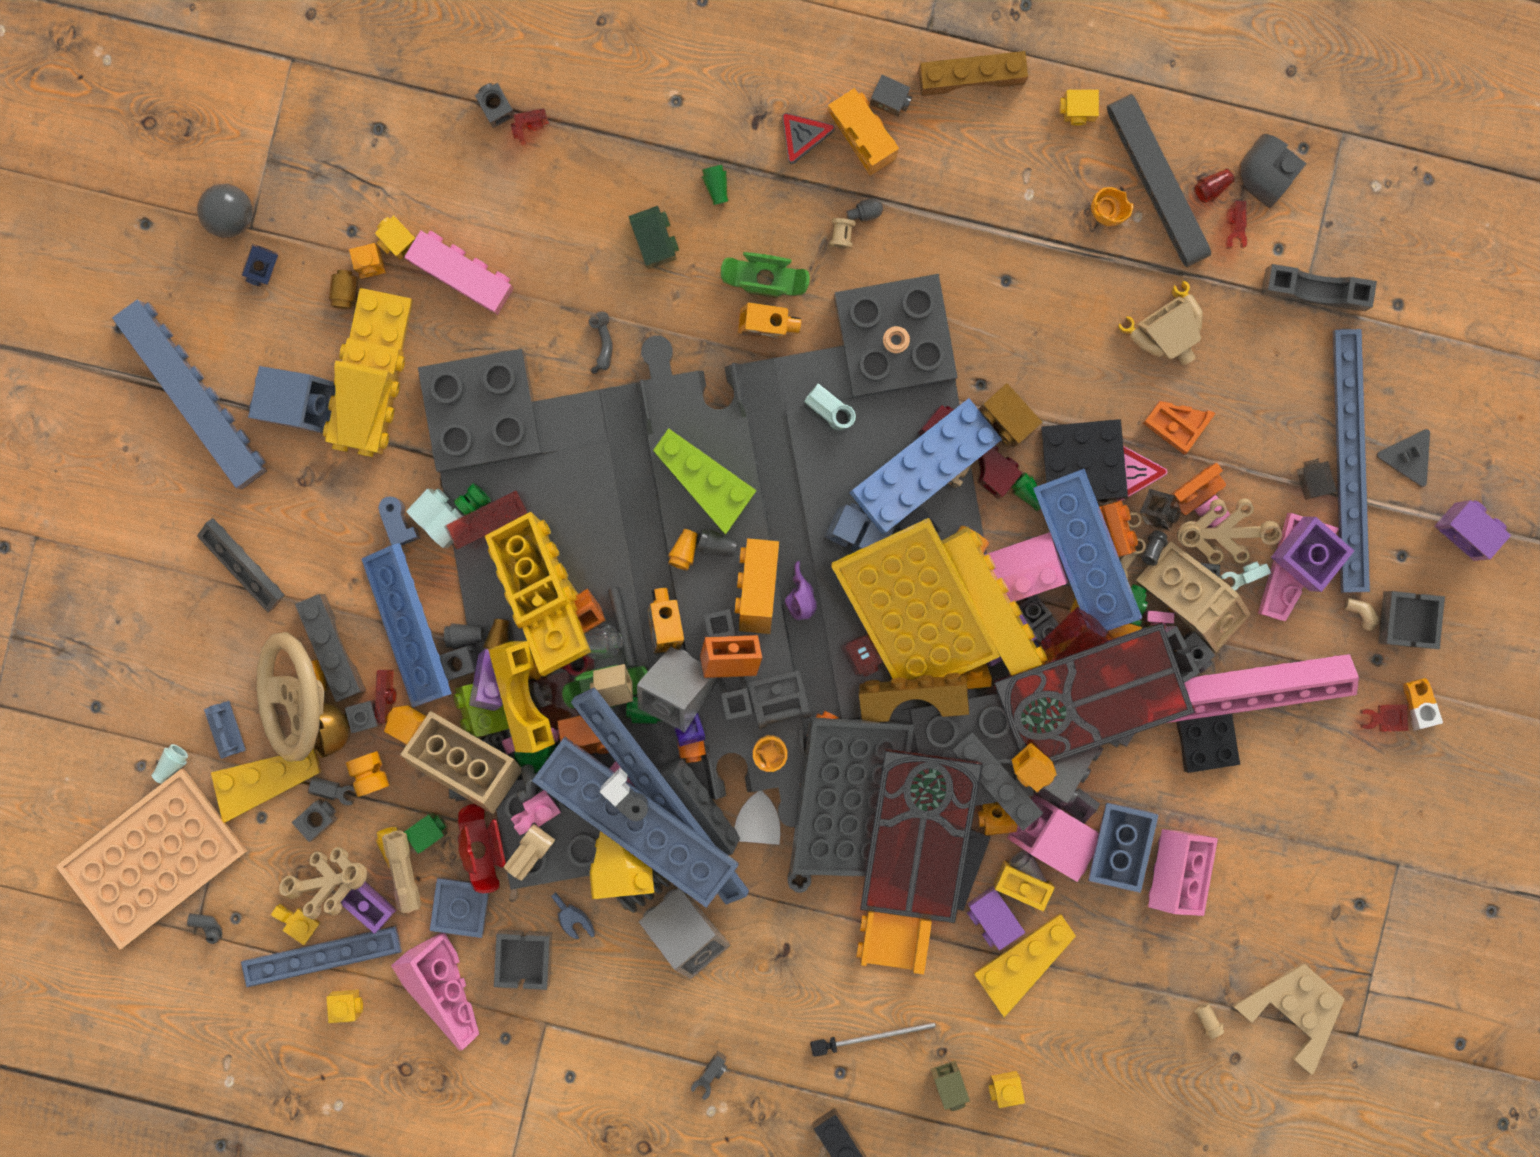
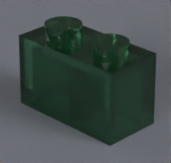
[628,206,680,270]

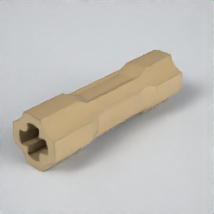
[382,831,421,913]

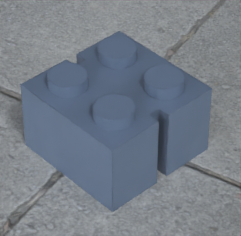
[824,503,894,552]

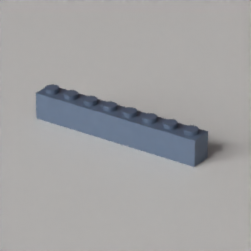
[112,299,267,489]

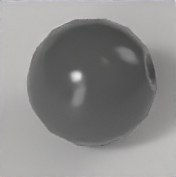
[197,183,253,238]

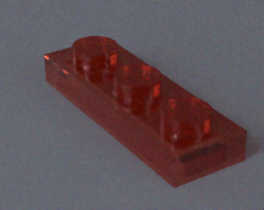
[444,491,527,550]

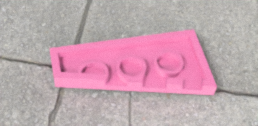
[1258,513,1339,621]

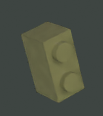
[931,1061,970,1111]

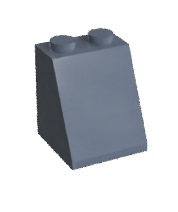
[248,366,336,434]

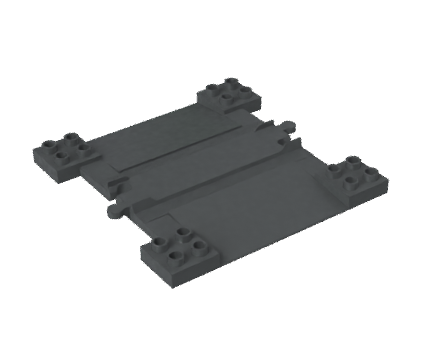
[418,274,1034,890]

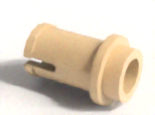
[1194,1003,1224,1039]

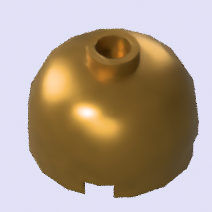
[314,703,350,758]

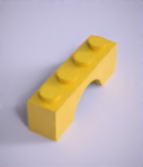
[488,641,555,753]

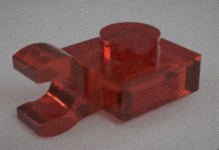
[1225,201,1247,249]

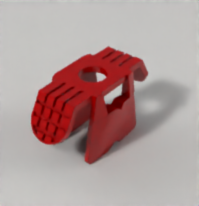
[457,804,506,893]

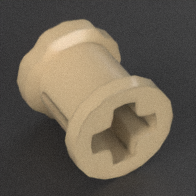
[829,218,855,249]

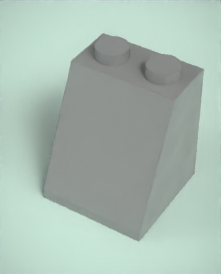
[637,647,717,733]
[639,888,731,979]

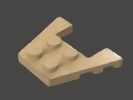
[1232,963,1345,1075]

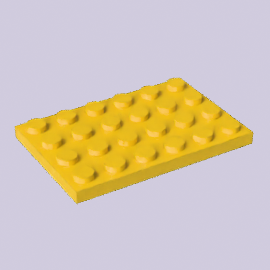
[831,518,1000,680]

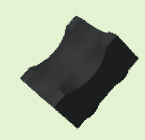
[1176,713,1240,773]

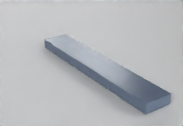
[241,926,402,988]

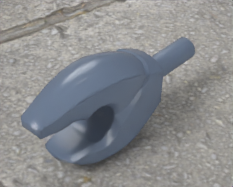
[551,892,595,939]

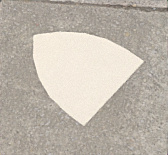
[735,790,780,845]

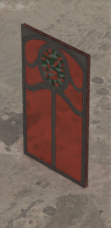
[994,622,1195,762]
[860,749,982,923]

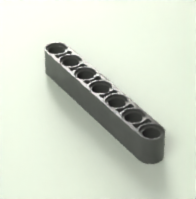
[1106,94,1211,267]

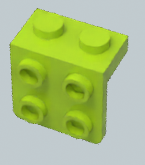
[454,684,509,737]

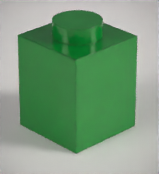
[404,812,448,854]

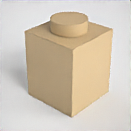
[590,664,633,707]

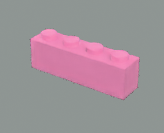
[404,230,514,315]

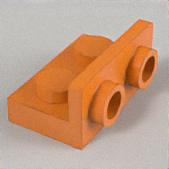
[1168,462,1226,516]

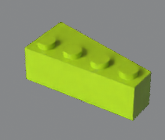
[653,428,757,534]

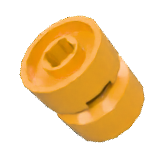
[753,735,787,772]
[345,751,390,797]

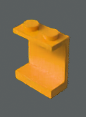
[856,911,932,975]

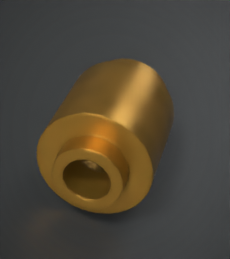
[329,270,358,309]

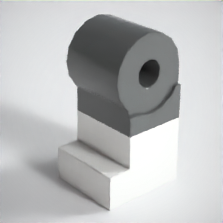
[600,768,648,821]

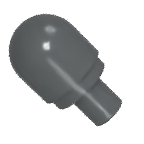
[846,198,883,222]

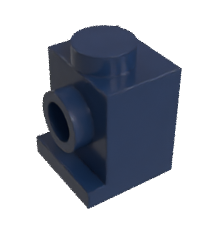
[242,243,278,287]

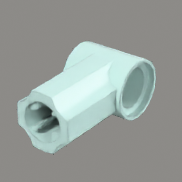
[804,384,856,431]

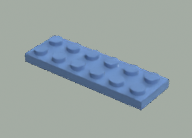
[849,398,1002,534]
[1033,469,1142,636]
[362,543,451,708]

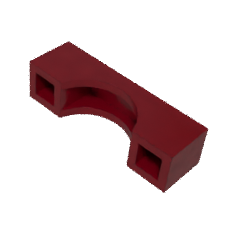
[918,405,1022,499]

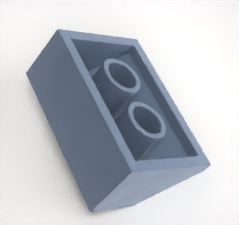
[1088,803,1159,893]

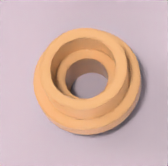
[883,326,910,354]

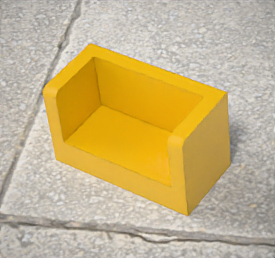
[993,860,1055,912]

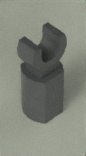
[308,776,355,805]

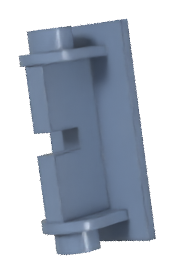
[204,701,246,759]

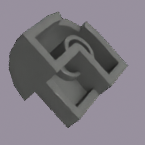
[1240,134,1307,208]

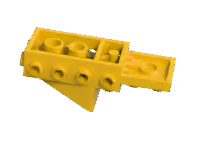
[323,288,413,457]
[485,512,591,676]

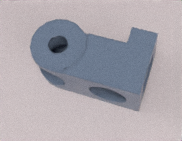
[378,496,420,546]

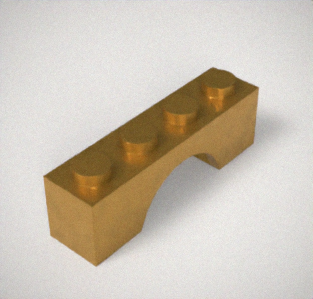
[918,51,1028,96]
[859,673,969,722]

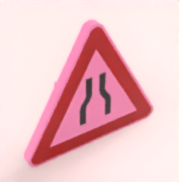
[1117,446,1168,501]

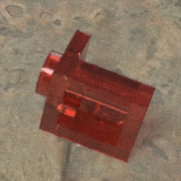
[511,108,549,145]

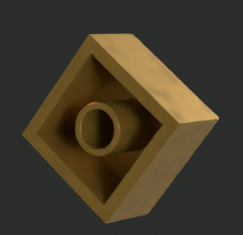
[979,383,1043,448]

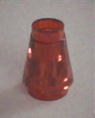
[1194,169,1235,203]

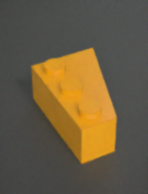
[827,88,899,176]
[735,538,779,634]

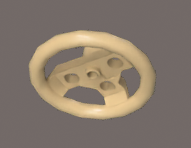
[256,632,324,762]

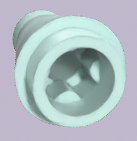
[151,744,188,784]

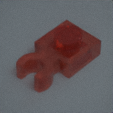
[1360,704,1408,732]

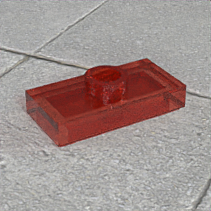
[375,669,397,723]

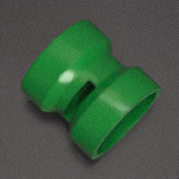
[454,483,491,520]

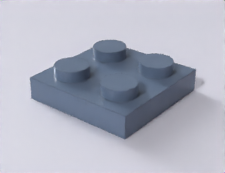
[430,877,489,938]

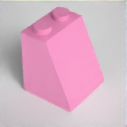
[1007,794,1099,882]

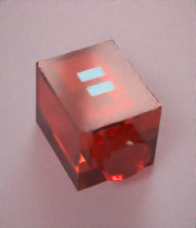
[841,634,883,677]

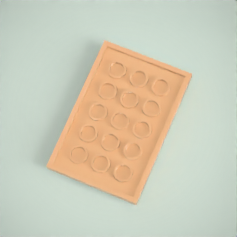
[55,768,247,950]

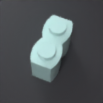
[406,488,469,548]

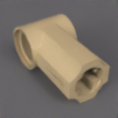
[504,824,555,881]

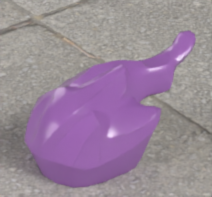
[785,561,817,620]

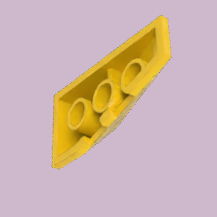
[590,831,654,899]

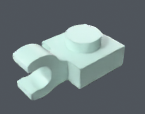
[1220,561,1271,591]

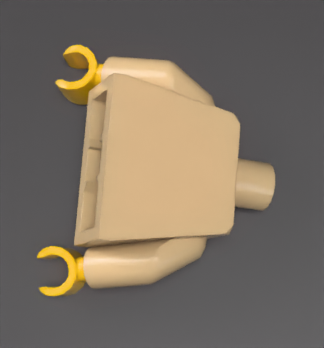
[1119,281,1203,365]

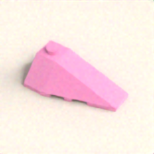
[391,932,479,1050]

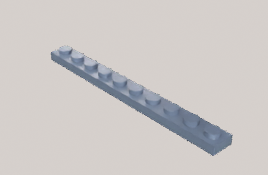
[1333,329,1370,593]
[571,687,749,905]

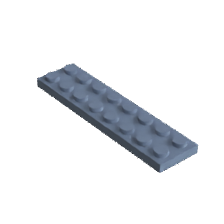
[532,736,739,908]

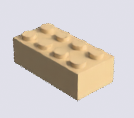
[400,711,521,814]

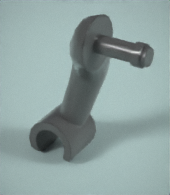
[588,311,613,374]

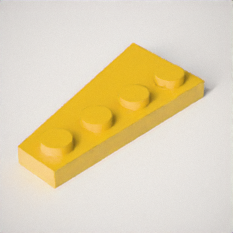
[211,748,321,823]
[974,913,1076,1018]

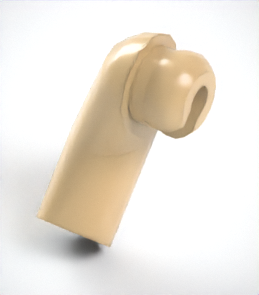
[1344,597,1379,631]

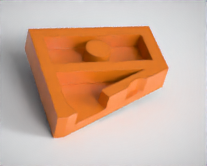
[1142,401,1215,455]

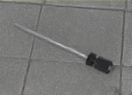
[810,1022,936,1057]

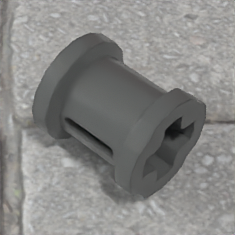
[788,871,811,893]

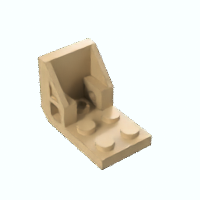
[1136,541,1251,653]

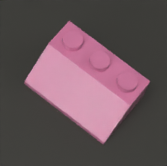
[985,532,1068,602]
[1148,829,1218,916]

